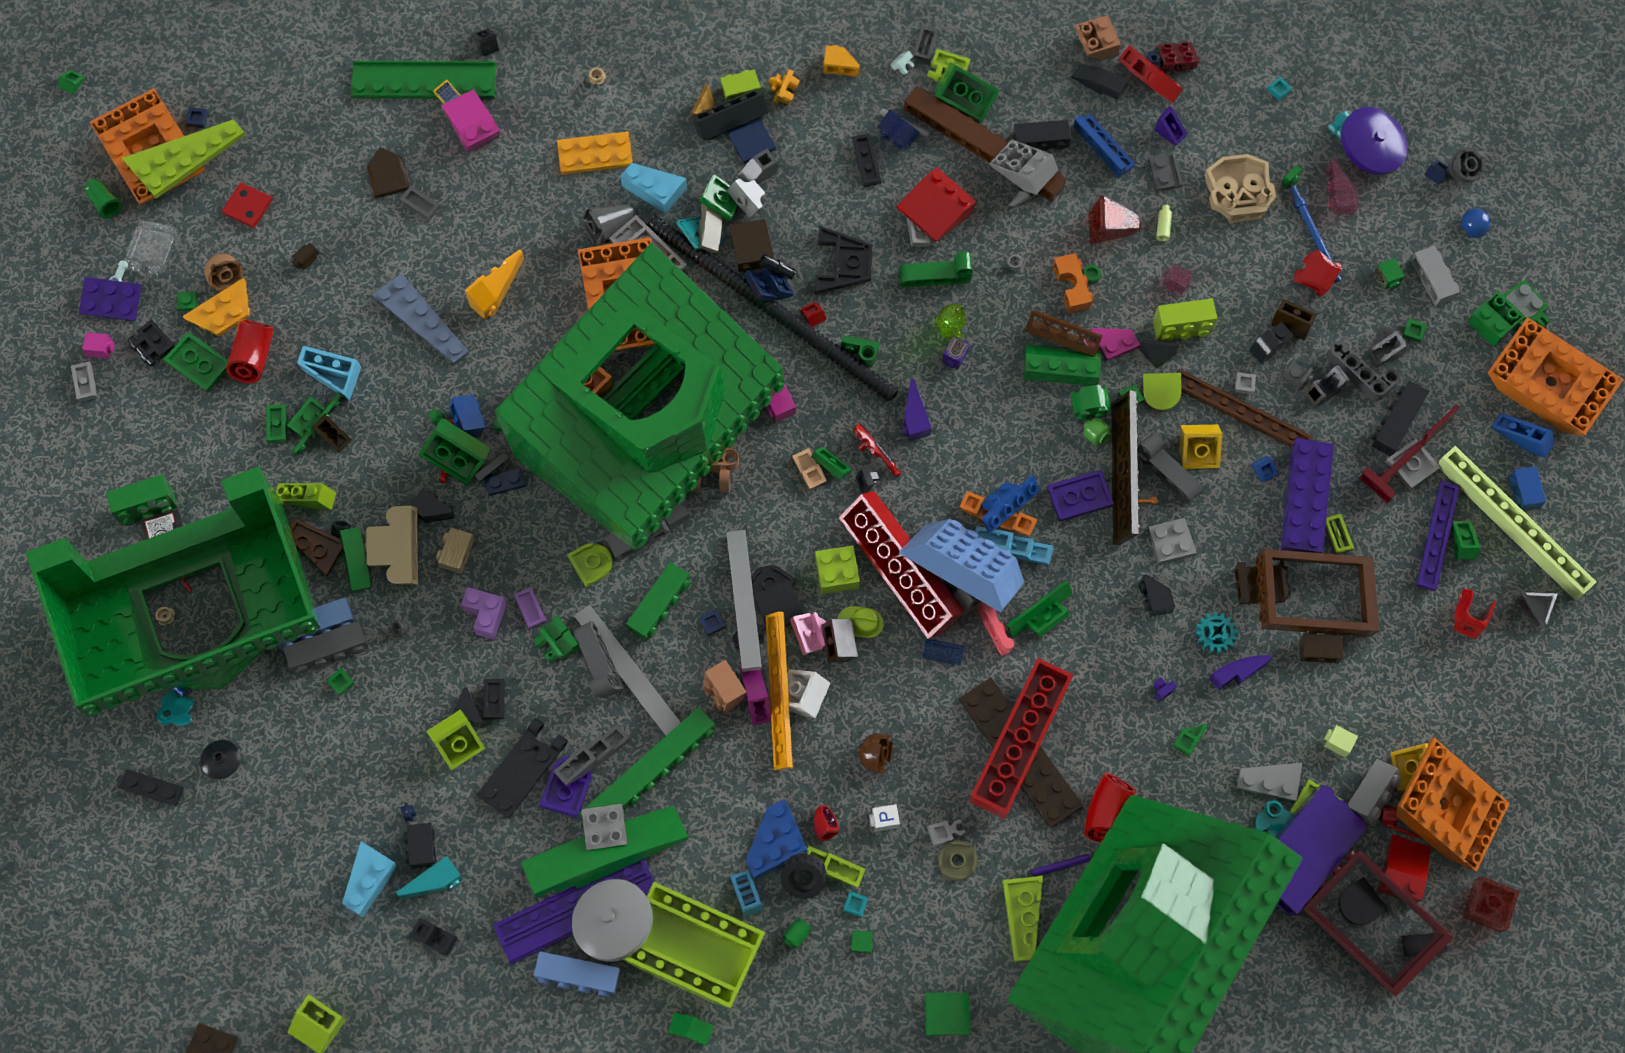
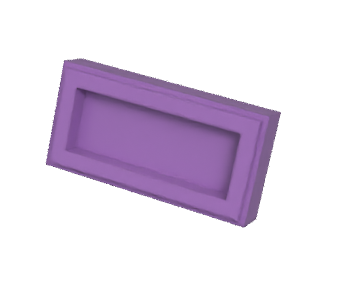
[513,587,547,630]

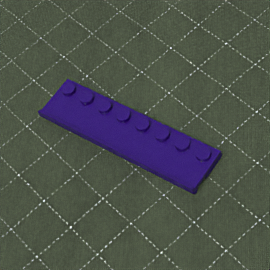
[493,859,654,965]

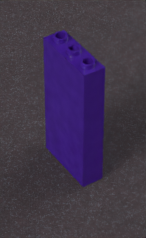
[1275,785,1368,916]

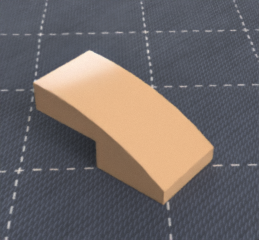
[792,448,827,489]

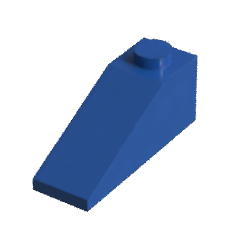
[1491,413,1555,458]

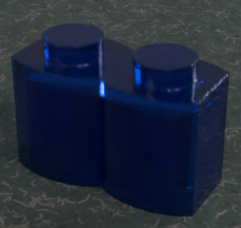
[877,110,920,150]

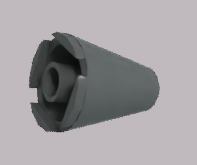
[582,204,636,245]

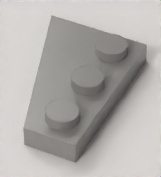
[1236,763,1302,802]

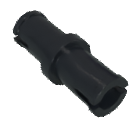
[759,254,796,280]

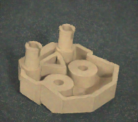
[1205,154,1277,223]

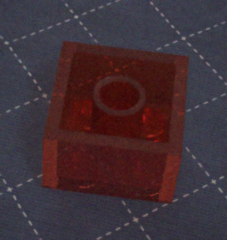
[1462,876,1520,933]

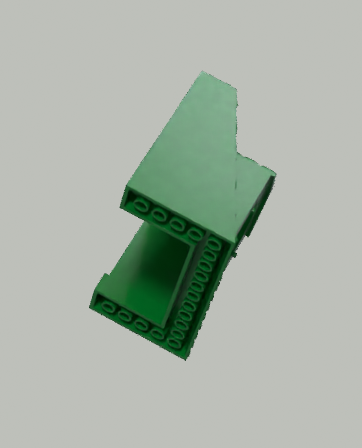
[495,242,784,551]
[25,466,321,717]
[1006,795,1303,1053]

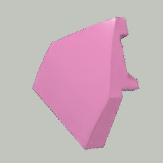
[790,612,827,655]

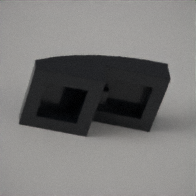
[409,918,458,956]

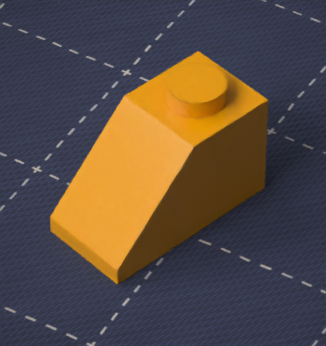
[823,45,859,77]

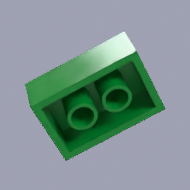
[106,474,178,526]

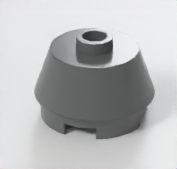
[1448,147,1486,183]

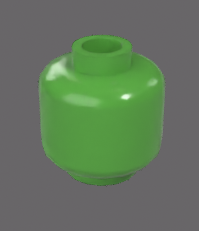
[1083,418,1112,446]

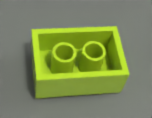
[1152,298,1218,342]

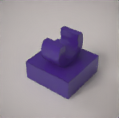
[1153,677,1177,703]

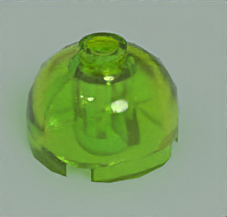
[935,304,966,340]

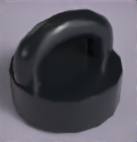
[331,521,351,539]

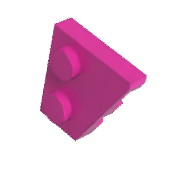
[1091,328,1140,362]

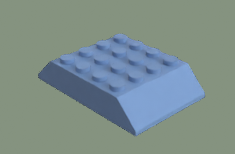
[899,519,1024,612]

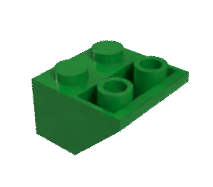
[1467,291,1525,347]

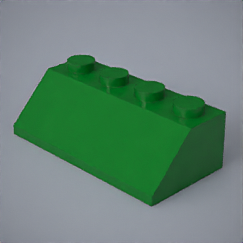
[1023,344,1101,386]

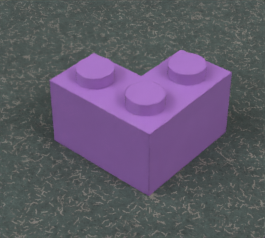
[461,587,507,640]

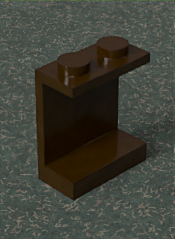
[729,219,774,273]
[1234,560,1290,605]

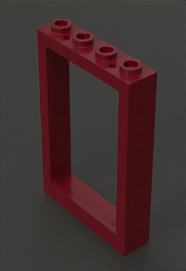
[1303,849,1453,997]

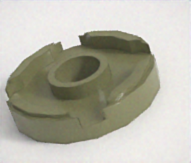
[937,840,978,881]

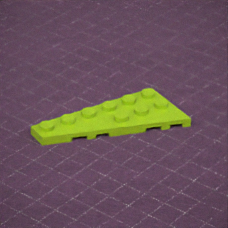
[122,119,246,199]

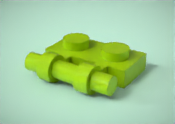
[927,49,971,82]

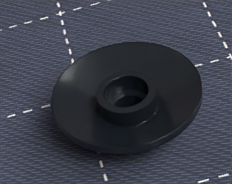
[200,740,241,779]

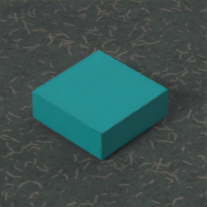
[1266,77,1292,101]
[843,891,868,918]

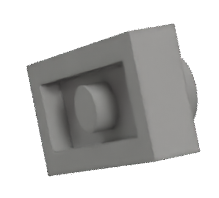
[71,361,98,402]

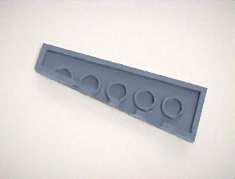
[372,273,469,365]

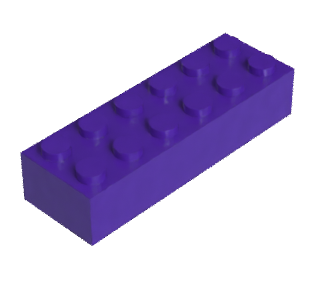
[1280,438,1334,553]

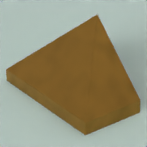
[691,84,716,122]

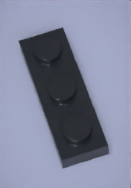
[852,134,881,187]
[119,769,184,807]

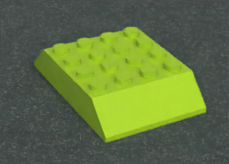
[623,882,765,1009]

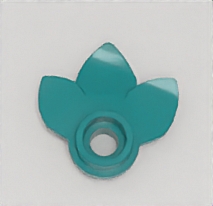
[157,691,194,726]
[1255,800,1293,837]

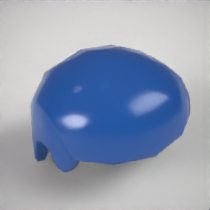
[1461,208,1490,238]

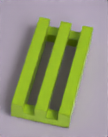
[1325,514,1354,555]

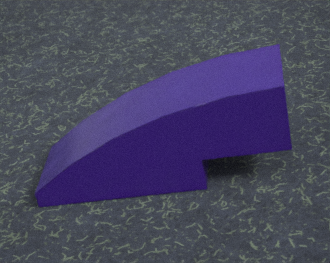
[1209,655,1272,690]

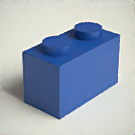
[448,394,486,437]
[1508,466,1546,510]

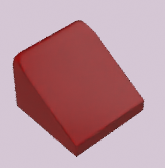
[800,302,826,328]

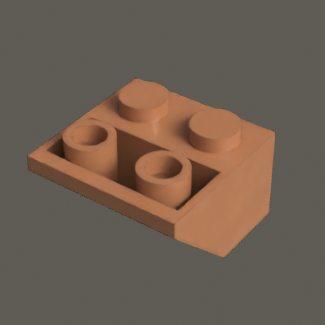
[1074,15,1121,60]
[702,660,746,716]

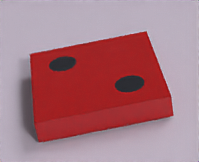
[222,182,273,229]

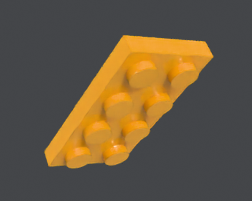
[557,131,633,175]

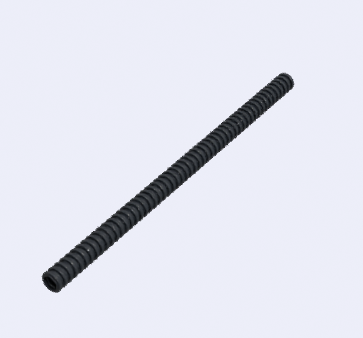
[646,214,898,402]

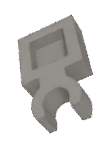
[927,820,965,846]

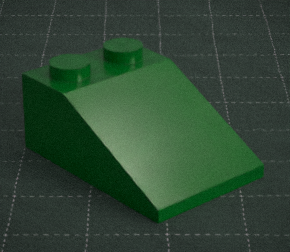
[933,62,1000,122]

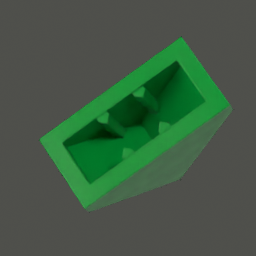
[668,1013,713,1046]

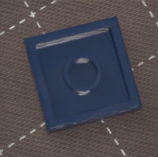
[728,119,776,164]

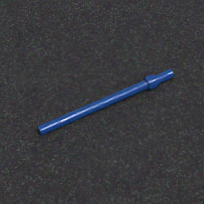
[1289,186,1341,283]

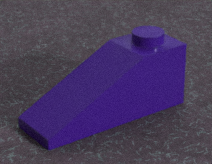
[901,379,932,441]

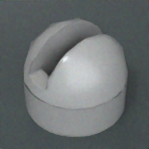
[1008,254,1023,271]

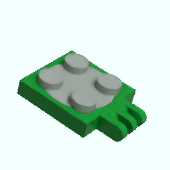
[1503,280,1550,328]

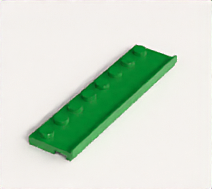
[351,61,497,99]
[602,344,685,421]

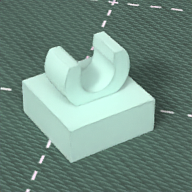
[890,51,914,74]

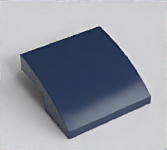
[744,267,794,301]

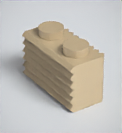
[436,528,474,574]

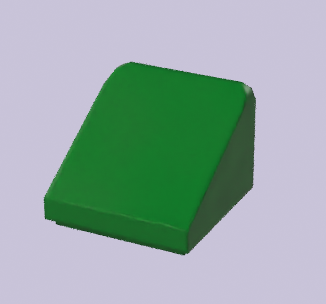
[58,70,85,95]

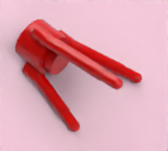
[1380,806,1420,839]

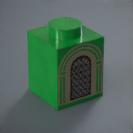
[1374,258,1405,290]

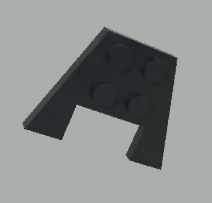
[815,225,873,294]

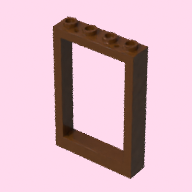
[1255,549,1379,636]

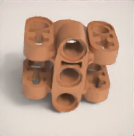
[692,446,739,494]

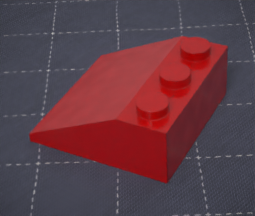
[896,167,977,242]

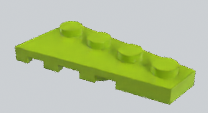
[1002,876,1043,962]

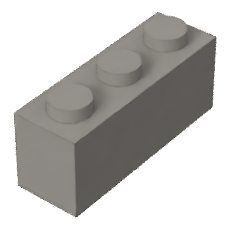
[1410,245,1460,307]
[1348,759,1402,825]

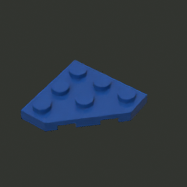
[746,799,809,880]

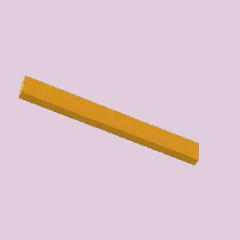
[765,612,792,771]

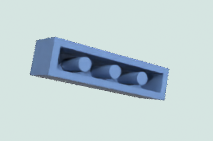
[278,598,355,650]
[534,951,621,998]

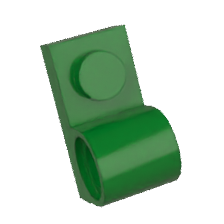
[841,335,880,368]
[1451,521,1481,560]

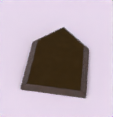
[367,147,410,199]

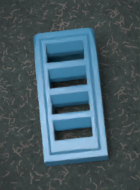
[730,870,763,917]

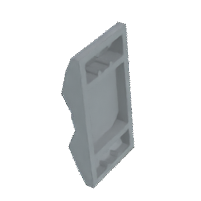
[609,215,686,270]

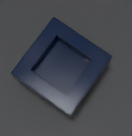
[185,107,208,128]
[699,609,725,636]

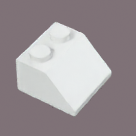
[787,669,830,718]

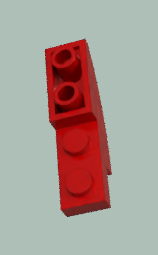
[1118,45,1184,103]

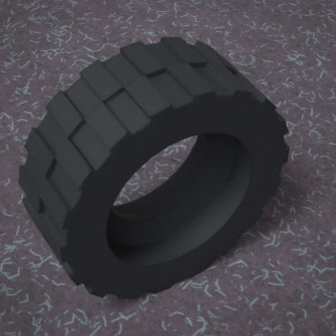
[780,853,827,900]

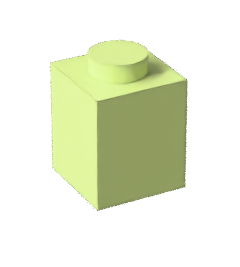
[1324,725,1358,758]

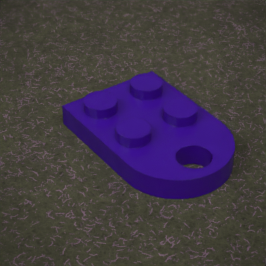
[539,756,592,818]

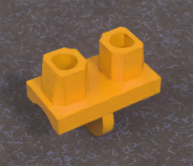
[768,69,800,105]

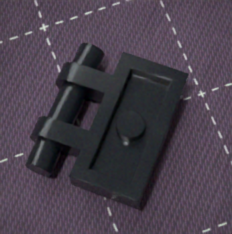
[127,319,175,367]

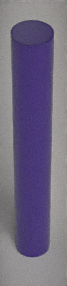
[1031,854,1091,877]

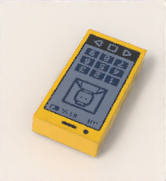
[433,80,460,104]

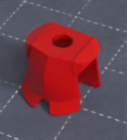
[1294,250,1342,297]
[1454,589,1496,639]

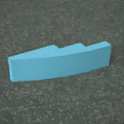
[975,526,1054,566]

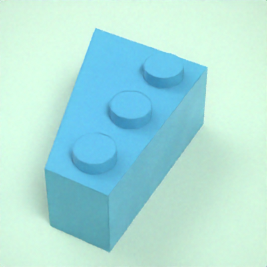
[621,163,687,214]
[297,346,361,401]
[342,841,398,918]

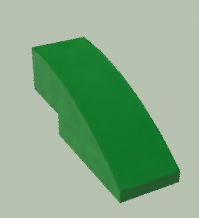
[339,527,371,592]

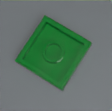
[699,174,738,221]

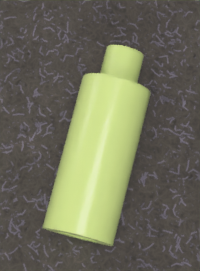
[1156,205,1172,241]

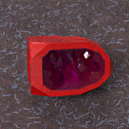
[813,805,839,841]

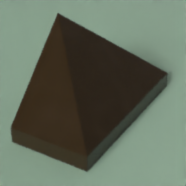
[311,413,352,453]

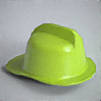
[837,606,884,638]

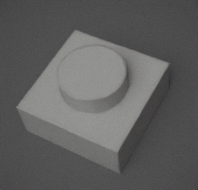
[1235,372,1256,395]

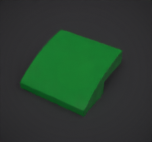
[925,993,971,1036]

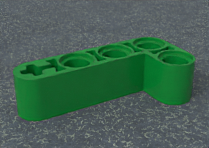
[898,252,973,288]

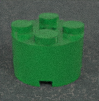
[1070,385,1111,422]

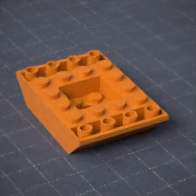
[89,88,206,206]
[578,237,656,352]
[1488,317,1624,436]
[1396,738,1510,872]

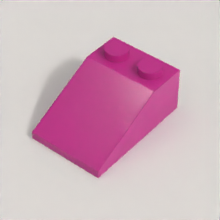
[441,89,500,153]

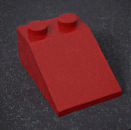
[1377,834,1431,903]

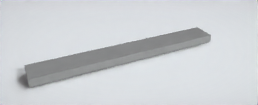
[726,530,762,672]
[574,605,681,736]

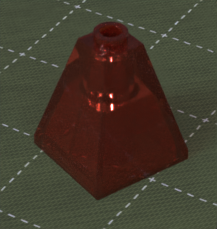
[1088,196,1142,244]

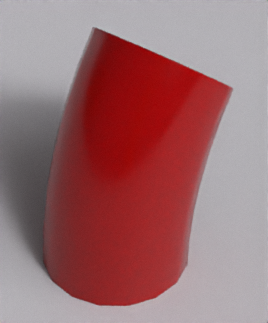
[226,319,274,384]
[1084,772,1137,842]

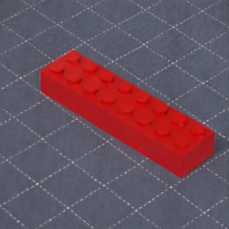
[839,491,965,639]
[969,658,1073,819]

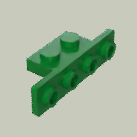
[286,392,342,455]
[1007,581,1072,638]

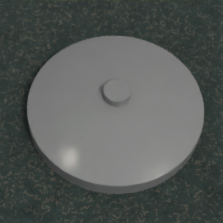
[572,879,653,961]

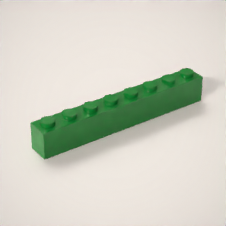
[579,707,715,819]

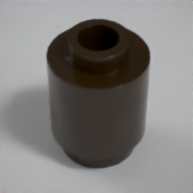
[291,243,319,270]

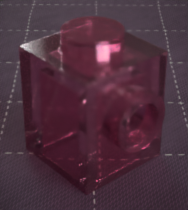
[1163,263,1194,295]

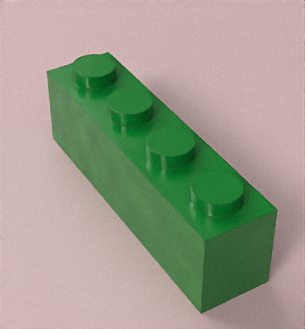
[626,562,691,641]

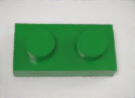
[266,404,287,443]
[811,447,851,479]

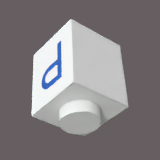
[869,805,900,832]

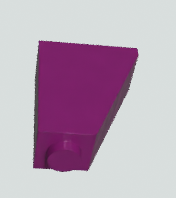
[739,665,771,726]

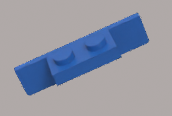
[981,475,1039,533]

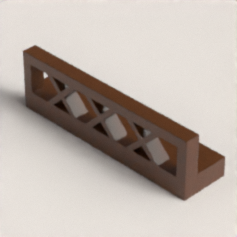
[1025,310,1103,357]

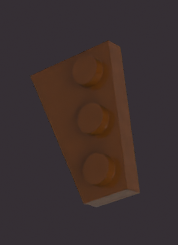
[290,518,343,577]

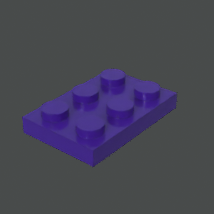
[79,277,142,321]
[1047,470,1114,522]

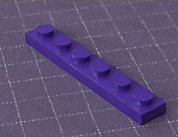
[1416,481,1460,592]

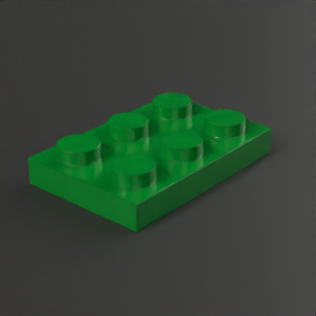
[163,332,228,393]

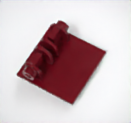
[1157,42,1199,72]

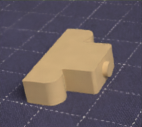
[364,506,418,585]

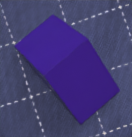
[1154,106,1187,146]

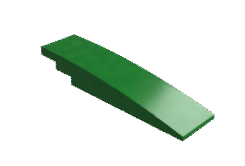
[521,806,689,898]

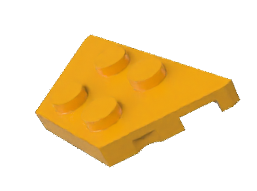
[183,277,250,337]

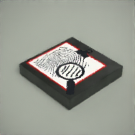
[140,509,183,540]

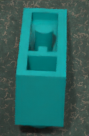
[396,856,463,899]

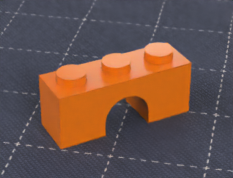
[1053,253,1093,314]

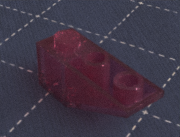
[1326,158,1359,214]

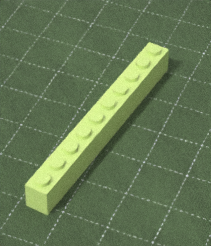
[1438,446,1596,601]

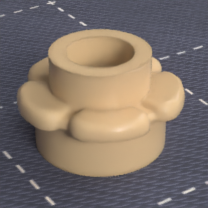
[588,68,606,85]
[155,607,175,625]

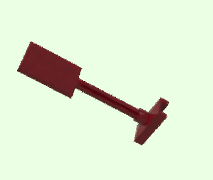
[1359,404,1459,504]

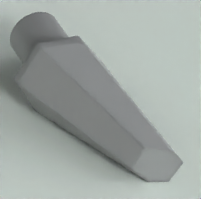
[1008,190,1031,207]

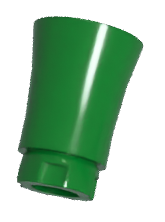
[84,179,122,219]

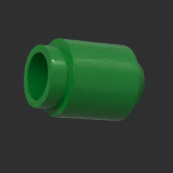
[782,918,811,949]

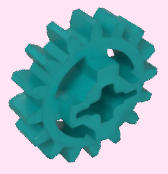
[1195,612,1238,655]

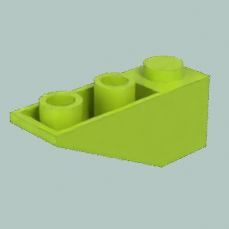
[276,483,337,510]

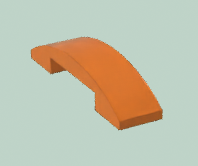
[959,491,1037,537]

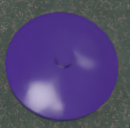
[1341,107,1408,175]

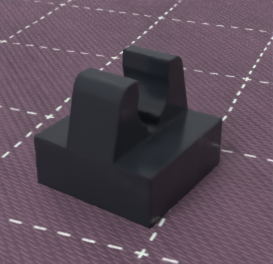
[855,468,880,494]

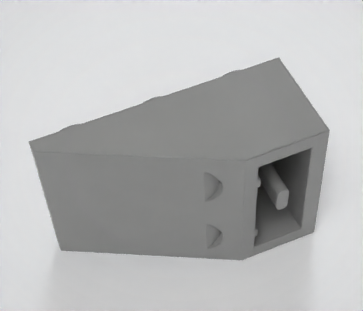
[990,140,1058,195]

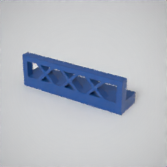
[1073,114,1136,178]

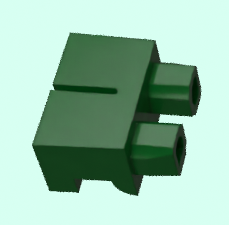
[533,615,581,664]

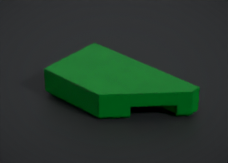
[1172,724,1208,756]

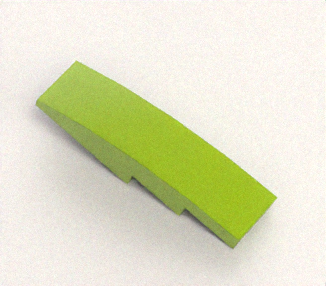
[807,846,865,888]

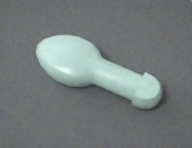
[109,260,128,282]

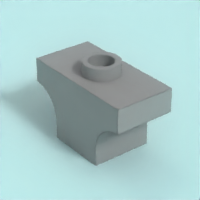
[726,178,765,218]

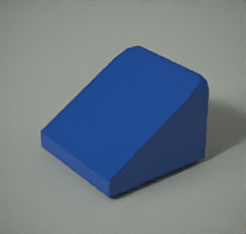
[1251,456,1278,482]

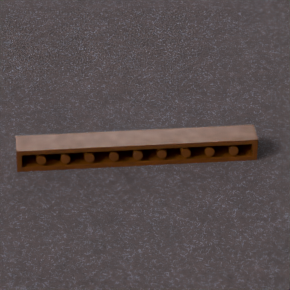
[904,86,1066,203]

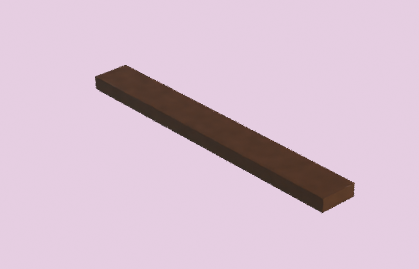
[1176,369,1313,447]

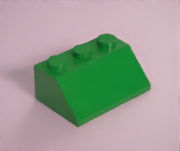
[418,418,490,485]

